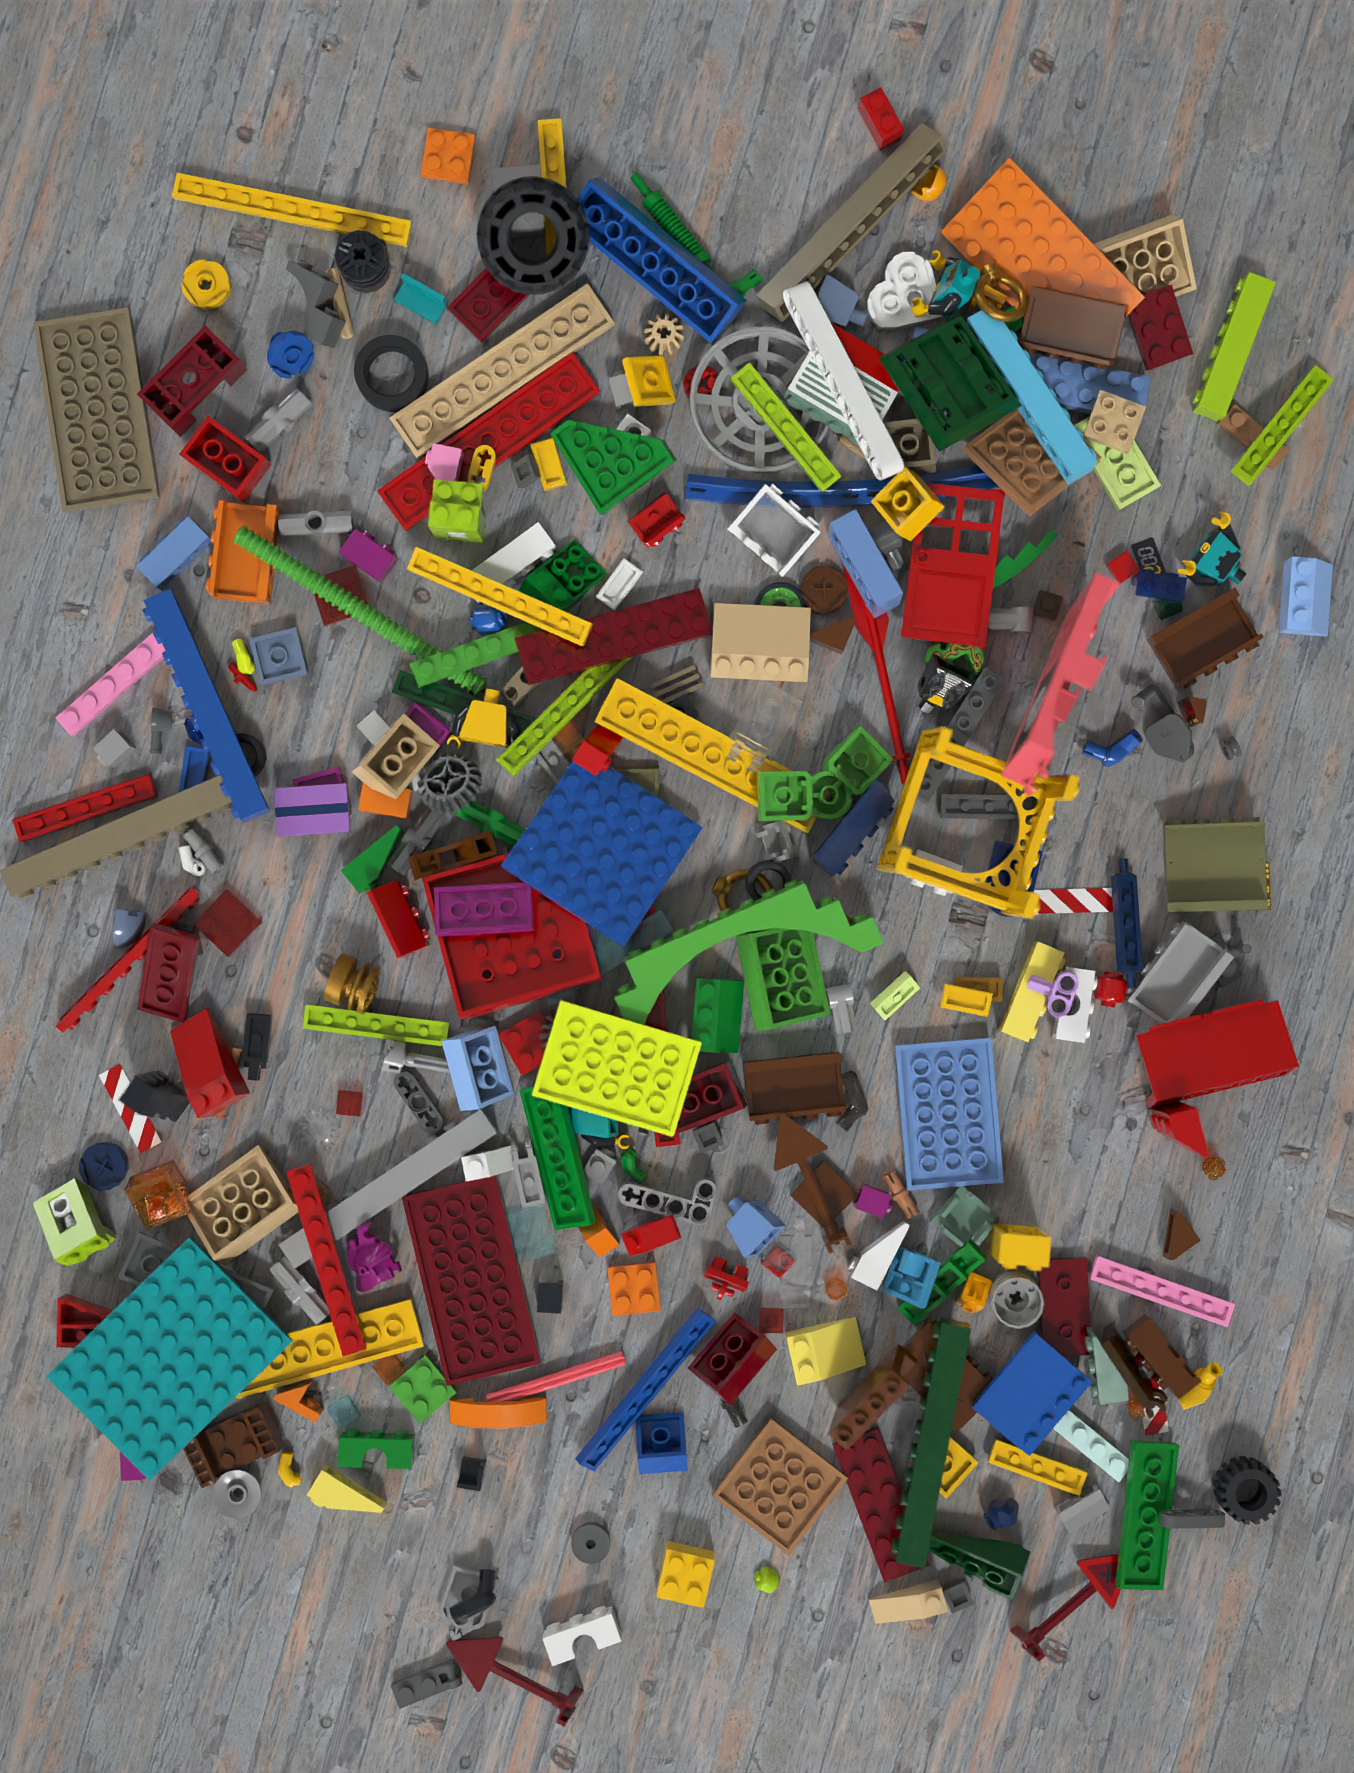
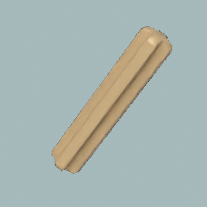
[326,268,354,339]

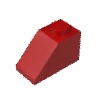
[621,1215,682,1256]

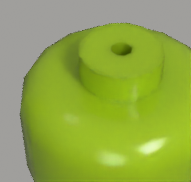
[754,1566,780,1593]

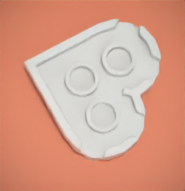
[867,252,943,330]

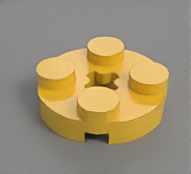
[182,260,232,311]

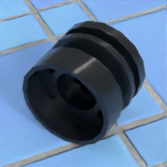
[335,230,391,293]

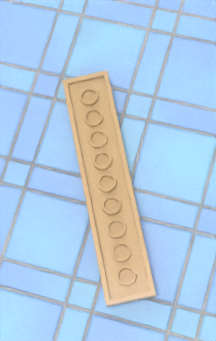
[389,283,615,459]

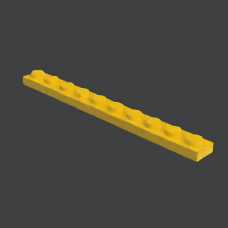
[172,173,412,247]

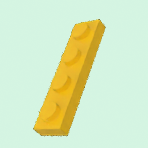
[987,1438,1088,1496]

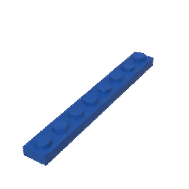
[575,1307,716,1471]

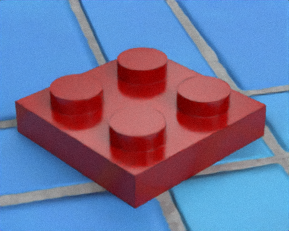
[498,1010,549,1076]

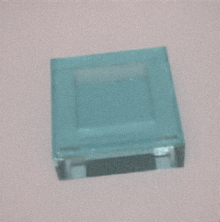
[327,1394,361,1429]

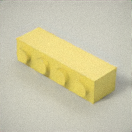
[998,941,1066,1042]

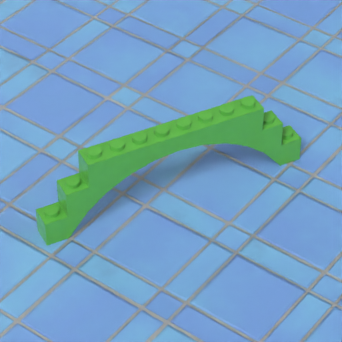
[614,879,884,1025]

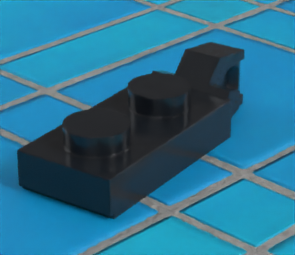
[242,1013,273,1081]

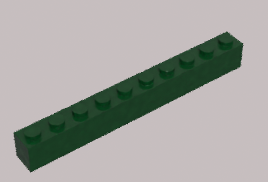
[891,1317,971,1568]

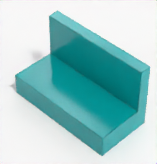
[394,273,448,326]

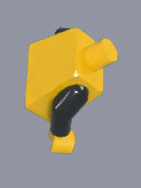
[447,689,519,749]

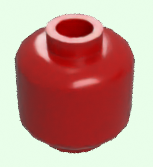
[1094,971,1127,1008]

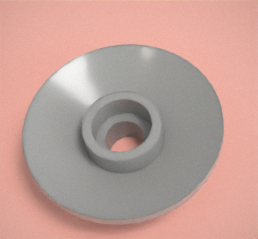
[213,1469,262,1519]

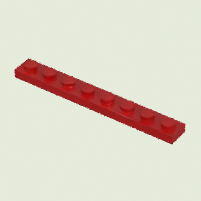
[56,884,200,1033]
[287,1163,367,1357]

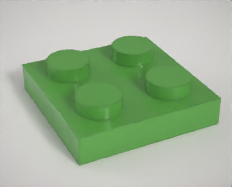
[389,1354,458,1424]

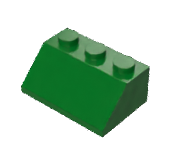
[691,977,744,1053]

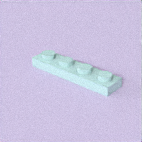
[1053,1410,1129,1482]

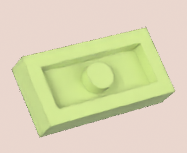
[870,971,920,1020]

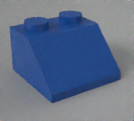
[636,1412,688,1474]

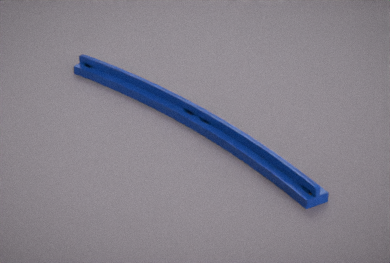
[685,466,999,508]

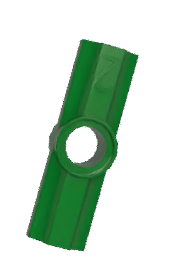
[455,801,526,846]

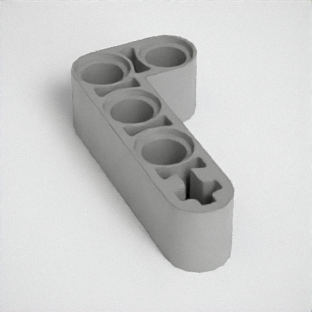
[618,1177,717,1225]

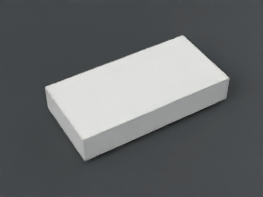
[596,558,643,611]

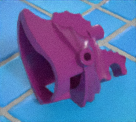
[346,1222,402,1292]

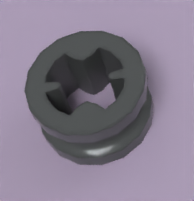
[1220,736,1241,760]

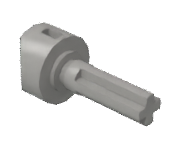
[381,1039,449,1074]

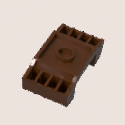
[183,1401,286,1488]

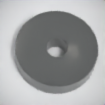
[571,1522,610,1564]

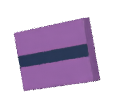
[274,783,351,837]

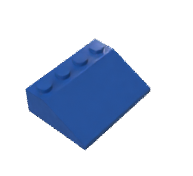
[970,1331,1093,1456]

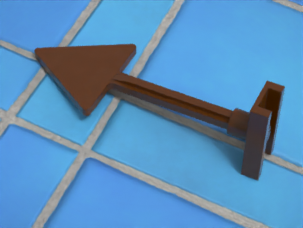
[774,1113,852,1254]

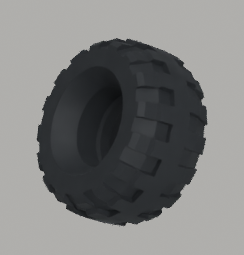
[477,176,589,295]

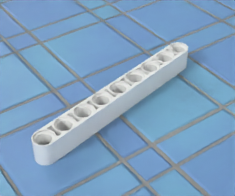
[783,282,904,481]

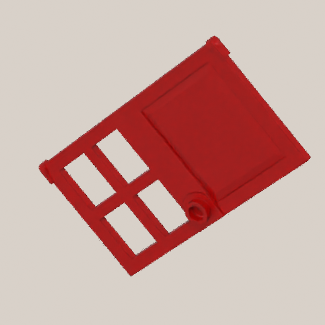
[901,483,1006,649]

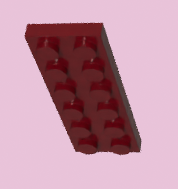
[832,1427,930,1583]

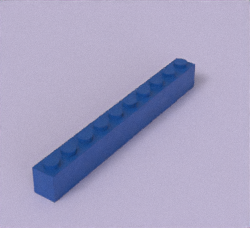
[143,589,271,823]

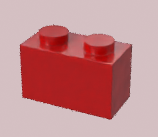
[857,87,904,151]

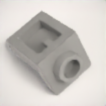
[583,1147,617,1184]

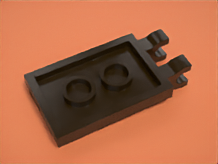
[1101,1323,1168,1419]

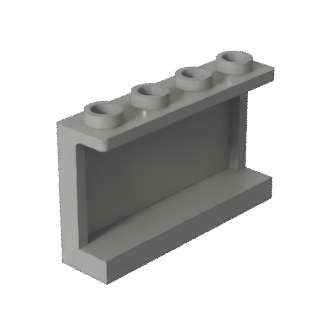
[1126,920,1234,1024]

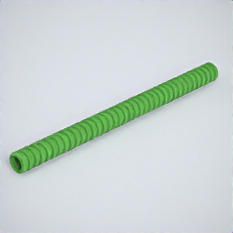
[233,525,487,696]

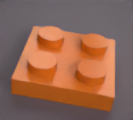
[421,128,476,185]
[607,1261,661,1316]

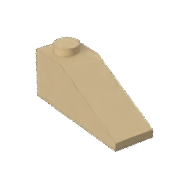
[869,1579,948,1624]

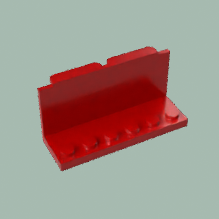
[1136,999,1299,1109]

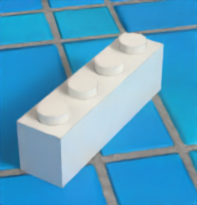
[471,522,557,605]

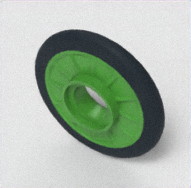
[754,582,807,608]

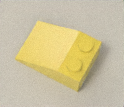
[785,1316,866,1386]

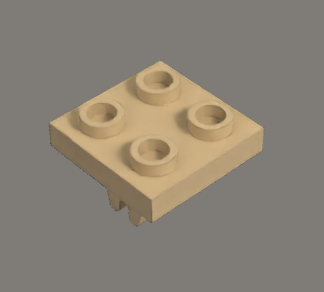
[1083,390,1146,454]

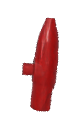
[228,662,257,692]

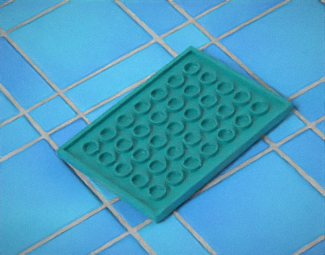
[46,1236,293,1481]

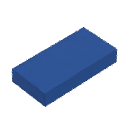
[179,745,211,793]

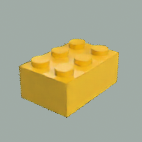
[988,1223,1051,1271]

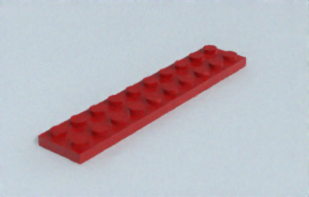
[377,352,600,531]

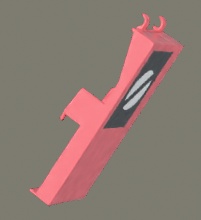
[1001,572,1120,797]

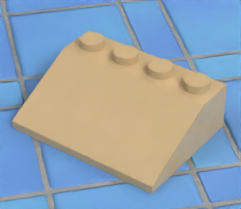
[1094,215,1197,297]
[711,603,811,682]
[184,1145,298,1265]

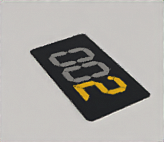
[1131,537,1167,585]

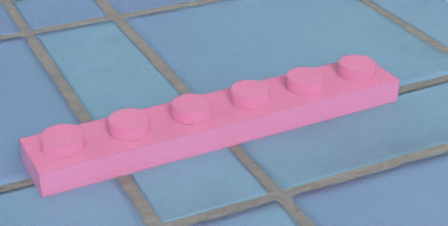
[56,633,165,737]
[1088,1255,1235,1327]

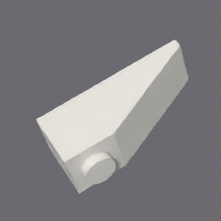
[848,1220,910,1290]

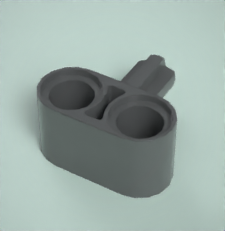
[868,520,904,570]

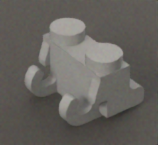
[756,821,797,862]

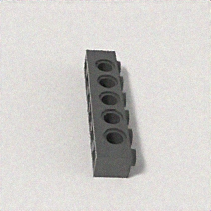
[916,666,1006,804]

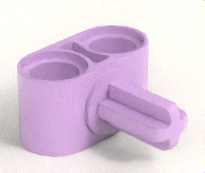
[1027,970,1079,1017]

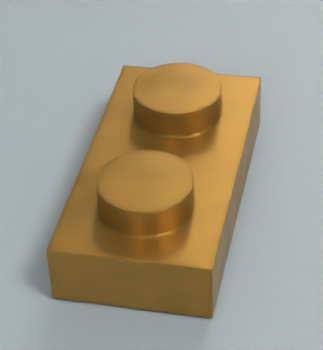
[954,976,1003,1002]

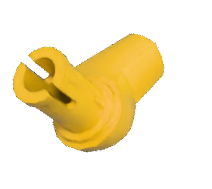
[1177,1362,1223,1410]

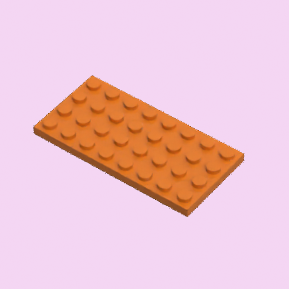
[941,158,1146,359]

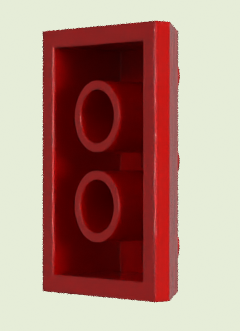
[367,880,431,959]
[1150,1102,1209,1157]

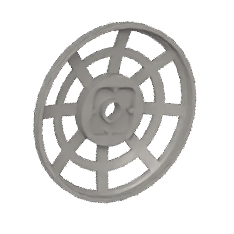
[690,327,829,473]

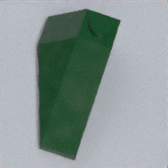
[928,1532,1031,1600]

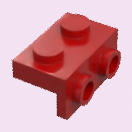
[627,492,686,548]

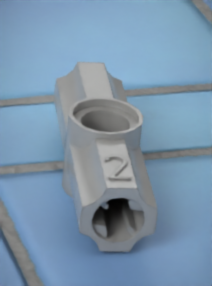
[244,388,312,453]
[278,511,354,537]
[269,1256,329,1325]

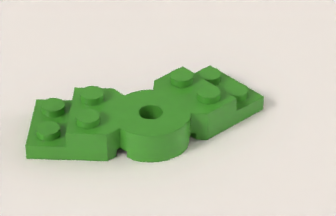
[757,726,893,821]

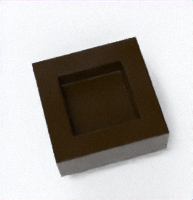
[1033,590,1063,621]

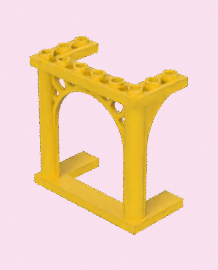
[876,727,1080,919]

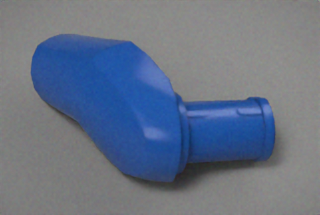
[1082,729,1143,767]

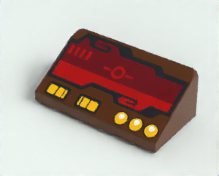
[1177,697,1207,728]

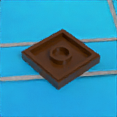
[790,1160,858,1227]

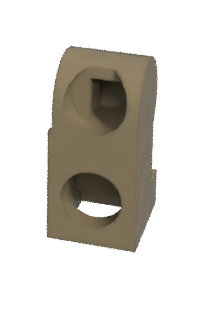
[500,667,540,707]

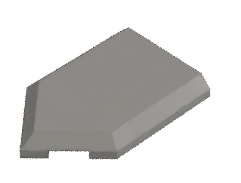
[438,1563,500,1641]

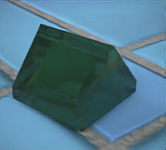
[1152,592,1183,620]

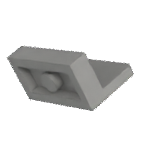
[1054,1483,1110,1533]

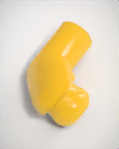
[278,1451,301,1487]

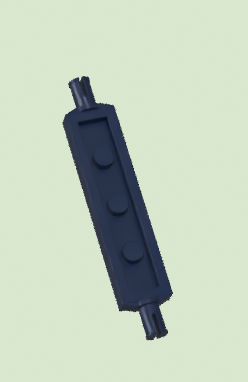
[1111,858,1143,989]

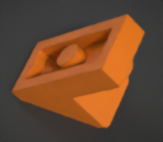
[273,1380,324,1423]

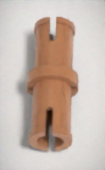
[882,1169,920,1219]

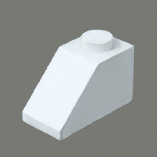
[461,1145,514,1181]

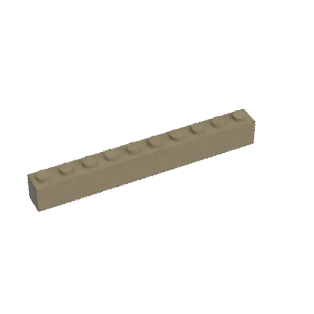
[756,123,948,323]
[0,775,233,900]

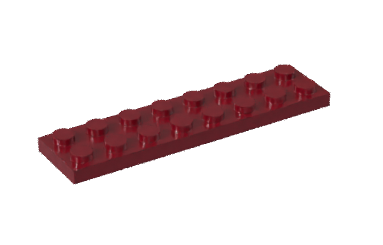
[514,588,713,685]

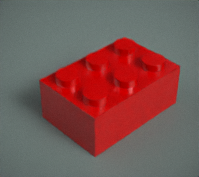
[179,416,271,503]

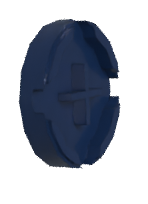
[79,1142,129,1191]

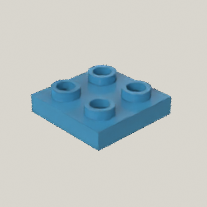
[882,1245,941,1309]

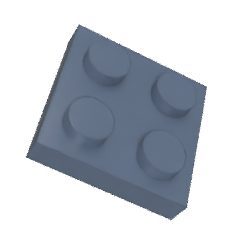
[249,627,309,686]

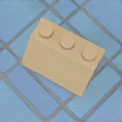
[352,714,440,799]

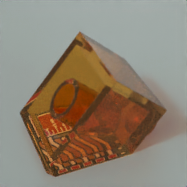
[124,1160,191,1230]

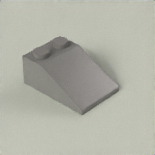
[493,165,546,240]

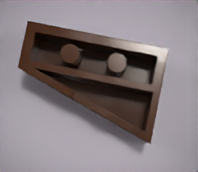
[1123,1314,1202,1399]

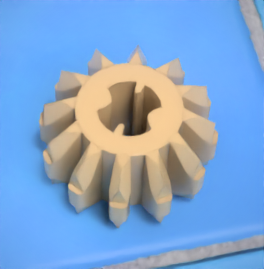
[644,313,684,356]

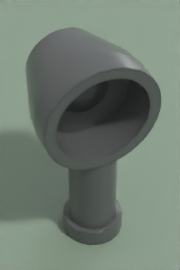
[150,708,172,754]

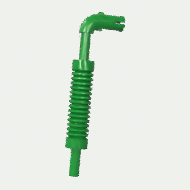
[630,172,762,297]

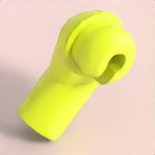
[232,639,255,674]

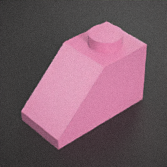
[425,443,464,482]

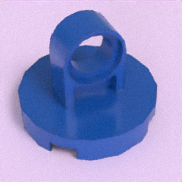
[267,331,314,379]

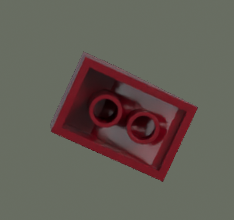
[675,1060,747,1134]

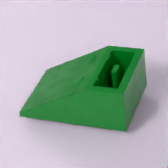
[518,539,607,612]

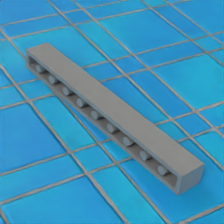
[278,1108,499,1269]

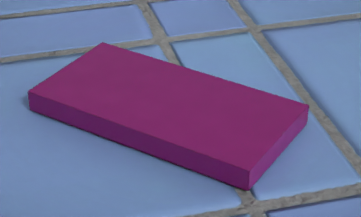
[434,882,534,937]

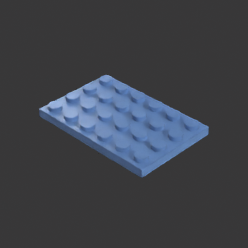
[894,1037,1004,1191]

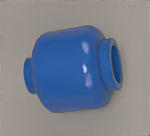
[470,604,507,636]

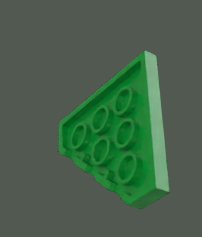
[550,420,677,515]

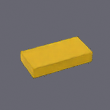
[530,438,567,492]
[940,983,993,1017]

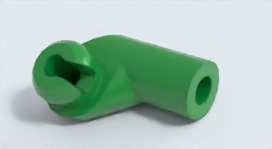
[620,1148,646,1184]

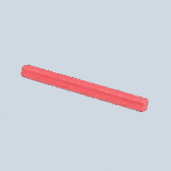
[486,1352,626,1402]

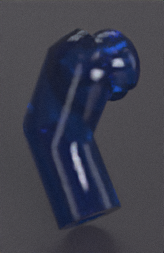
[184,714,204,745]

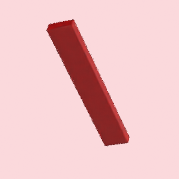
[12,774,158,842]

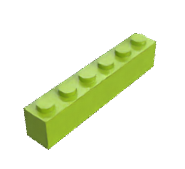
[1192,272,1276,422]

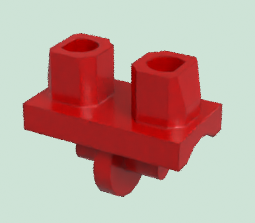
[703,1256,749,1300]

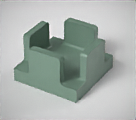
[930,1186,998,1248]

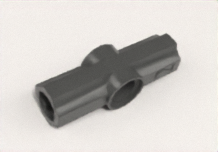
[387,807,447,876]

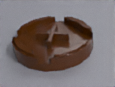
[800,566,848,614]

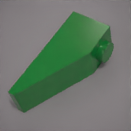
[340,825,403,893]

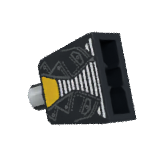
[918,653,975,713]

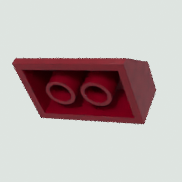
[688,1312,777,1406]

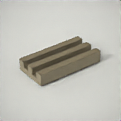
[651,665,704,704]

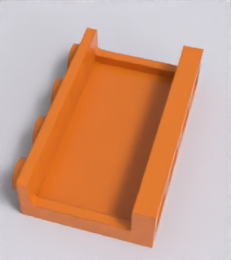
[206,499,281,604]

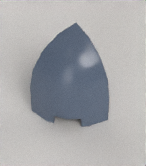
[113,909,146,947]

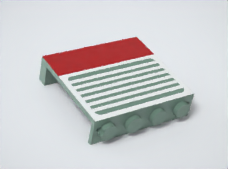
[783,322,899,445]

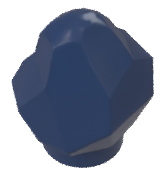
[984,1498,1019,1531]

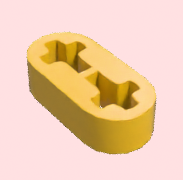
[468,445,496,491]

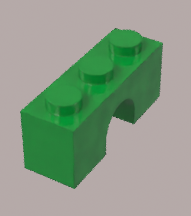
[338,1428,415,1469]

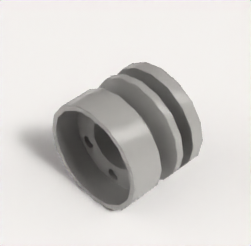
[989,1269,1044,1328]

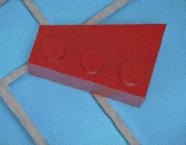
[56,1293,113,1348]

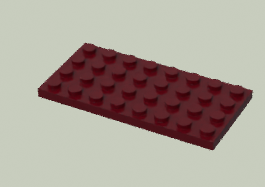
[402,1175,541,1386]

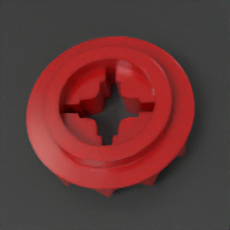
[683,364,721,399]

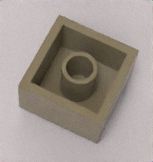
[883,419,936,478]

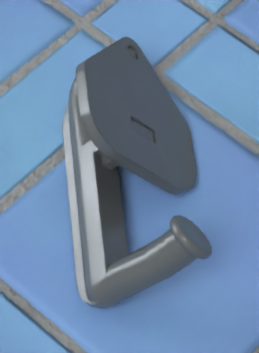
[1131,684,1195,762]

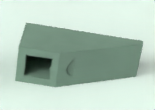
[1084,1327,1129,1405]

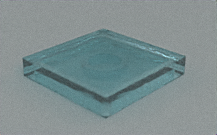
[507,1206,557,1263]

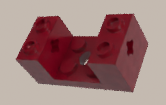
[137,325,248,437]

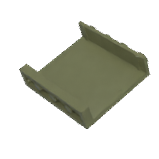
[1165,817,1268,912]

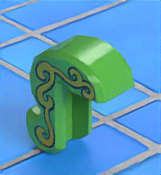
[924,643,985,677]

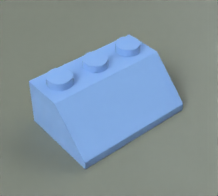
[1279,557,1333,637]
[442,1025,514,1111]

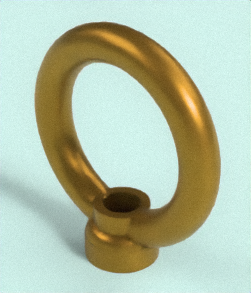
[974,263,1028,322]
[711,869,773,911]

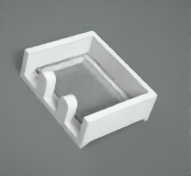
[727,484,821,577]

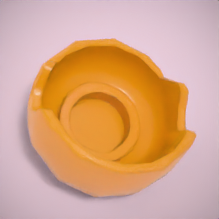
[910,164,947,202]

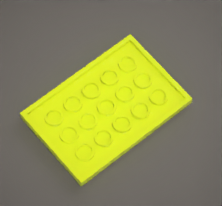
[532,1000,702,1137]

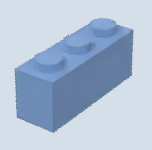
[136,516,212,591]

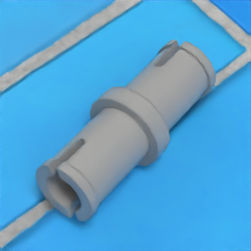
[183,828,225,875]

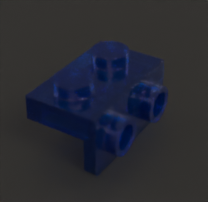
[1132,569,1187,602]

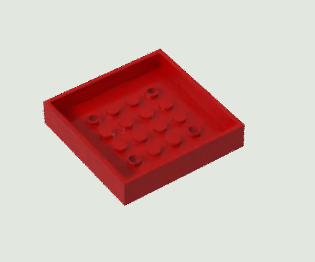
[422,853,603,1020]

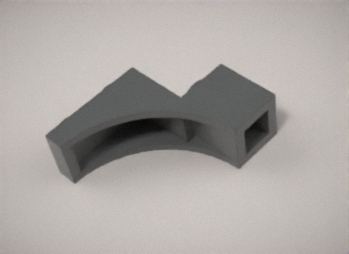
[286,260,346,348]

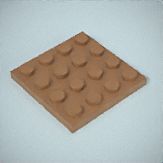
[963,409,1101,517]
[712,1417,848,1555]

